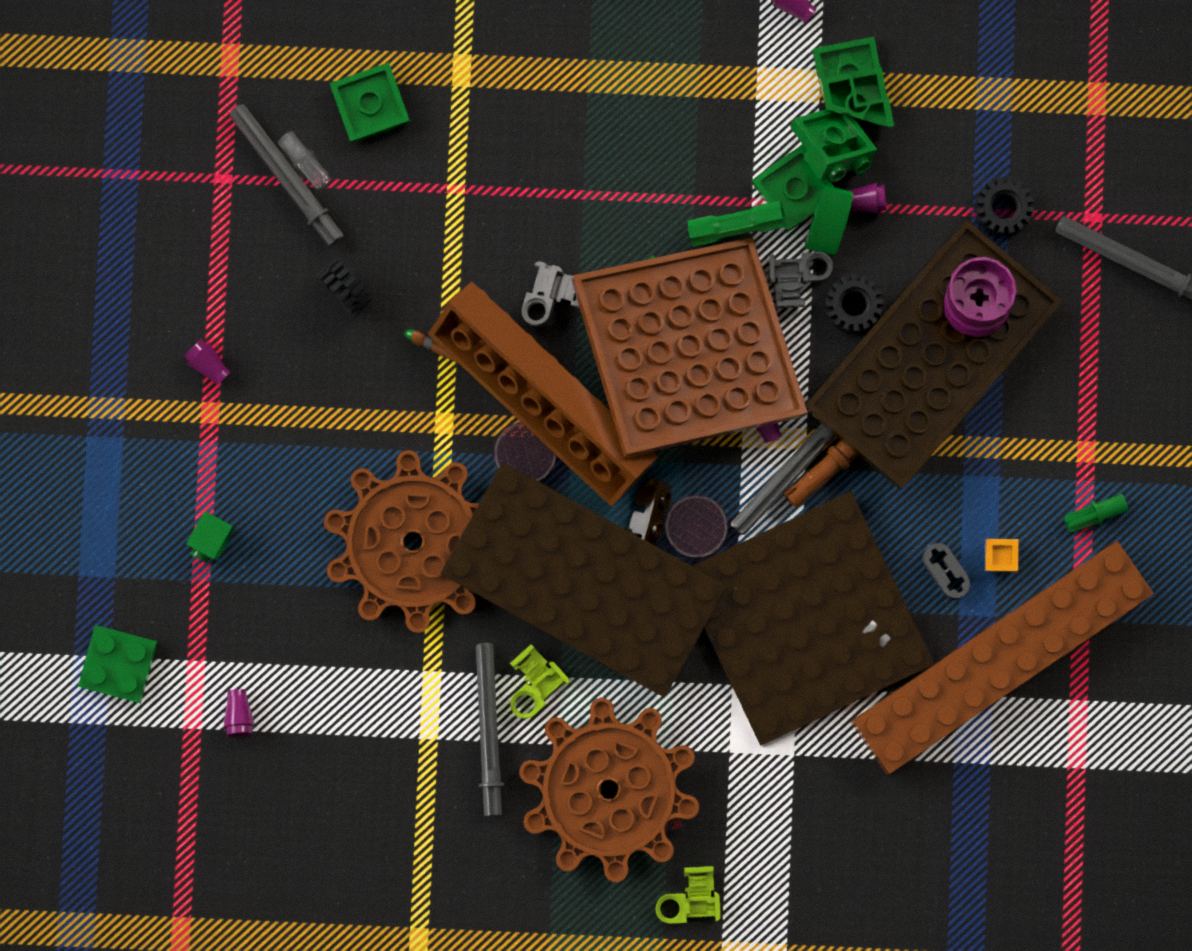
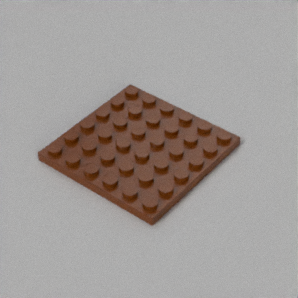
[571,237,808,458]

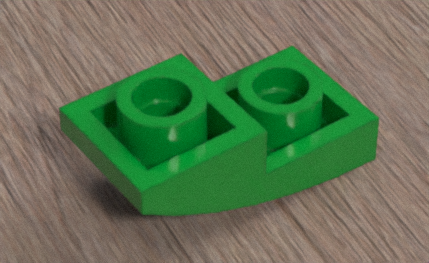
[805,185,854,255]

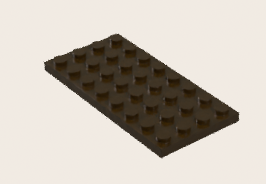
[805,220,1063,491]
[440,462,727,698]

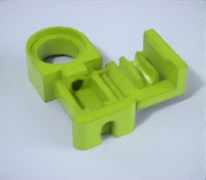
[510,644,569,719]
[655,866,720,924]

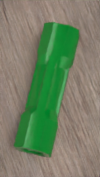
[687,200,786,247]

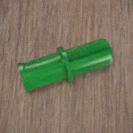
[1064,493,1128,532]

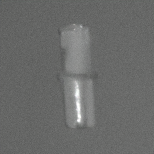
[278,131,330,189]

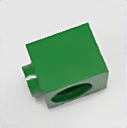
[186,511,236,563]

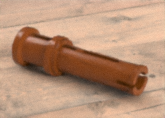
[783,441,858,509]

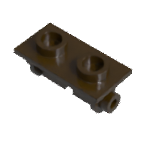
[628,478,672,546]

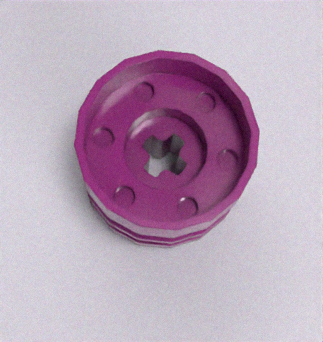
[943,257,1017,337]

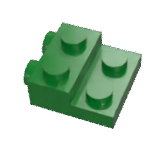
[790,109,877,182]

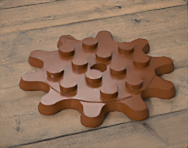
[324,450,480,633]
[519,697,699,882]

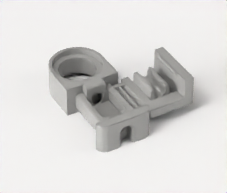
[522,262,580,328]

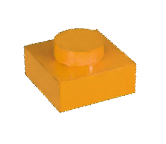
[985,539,1019,572]

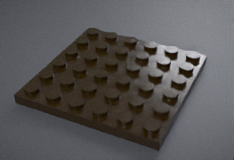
[692,491,934,746]

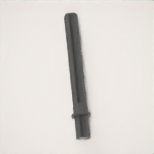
[229,104,344,246]
[1056,216,1192,300]
[731,423,836,535]
[476,643,504,816]

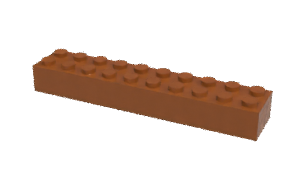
[850,541,1154,774]

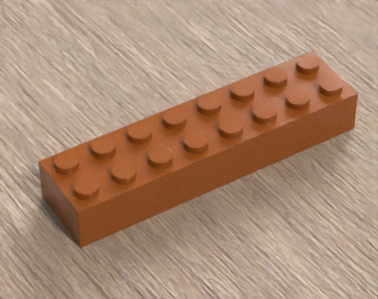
[428,282,658,508]

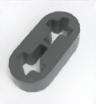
[922,543,970,599]

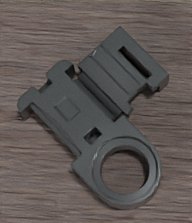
[768,252,833,309]

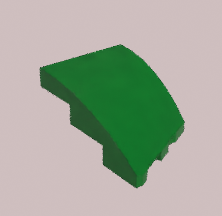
[812,37,894,127]

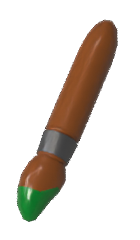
[404,329,459,364]

